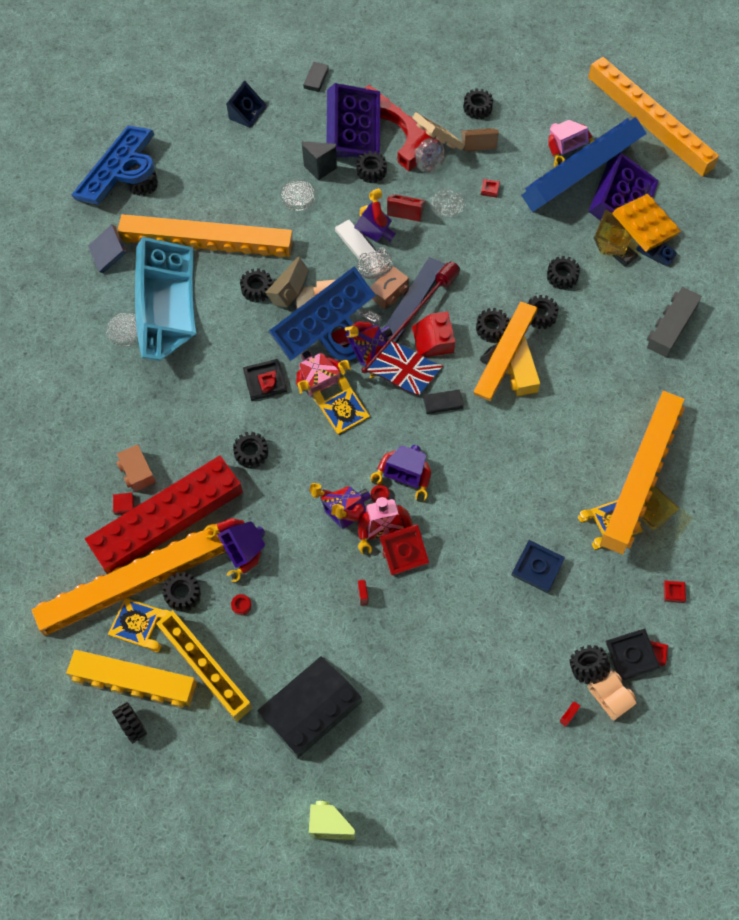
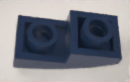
[636,242,677,266]

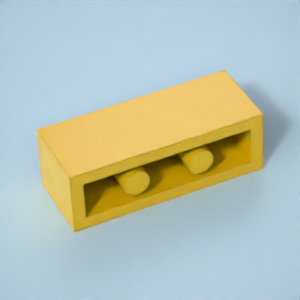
[506,337,540,396]

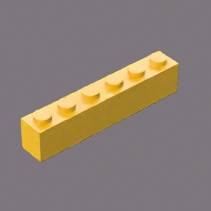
[156,610,253,722]
[66,650,197,708]

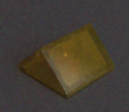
[593,210,632,254]
[639,486,680,531]

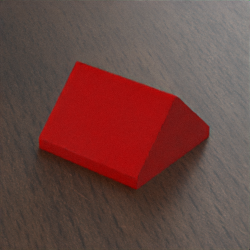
[387,194,426,222]

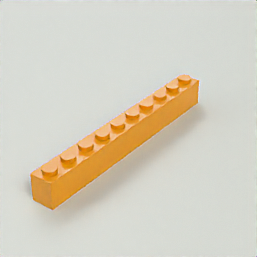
[588,57,719,177]
[117,214,293,257]
[600,391,685,555]
[31,524,226,636]

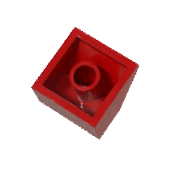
[412,311,455,357]

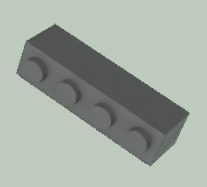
[647,287,702,358]

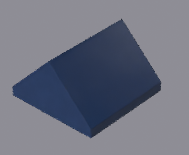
[226,81,267,128]

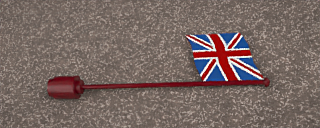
[361,261,460,395]

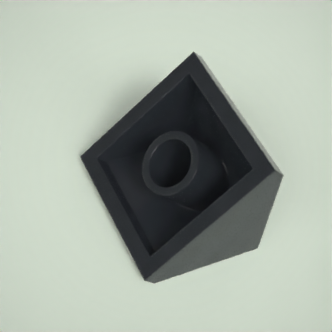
[302,141,337,180]

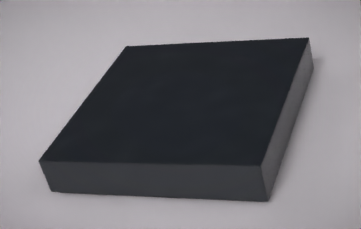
[243,359,287,401]
[605,628,660,681]

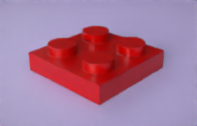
[379,524,429,575]

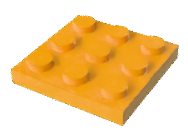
[612,194,681,252]

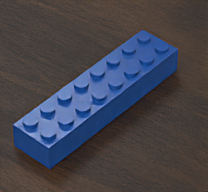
[521,117,647,212]

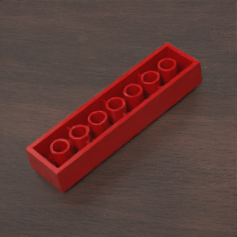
[84,455,243,574]

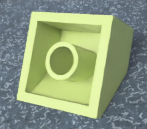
[309,801,356,840]

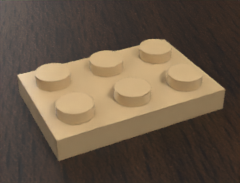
[412,112,465,150]

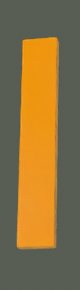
[473,301,537,401]

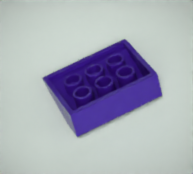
[326,83,380,157]
[588,152,659,228]

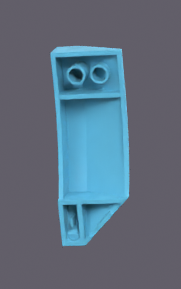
[135,237,197,361]

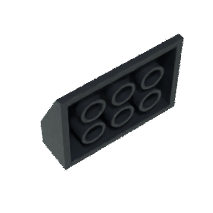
[257,656,362,759]

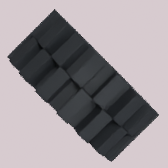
[463,88,493,119]
[356,151,387,183]
[127,164,158,196]
[547,256,580,290]
[240,268,272,302]
[527,295,559,329]
[476,308,509,343]
[233,431,268,468]
[162,572,201,612]
[569,645,611,684]
[112,702,148,744]

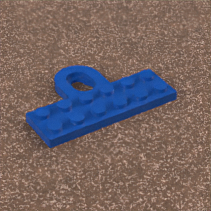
[71,125,155,205]
[268,266,376,361]

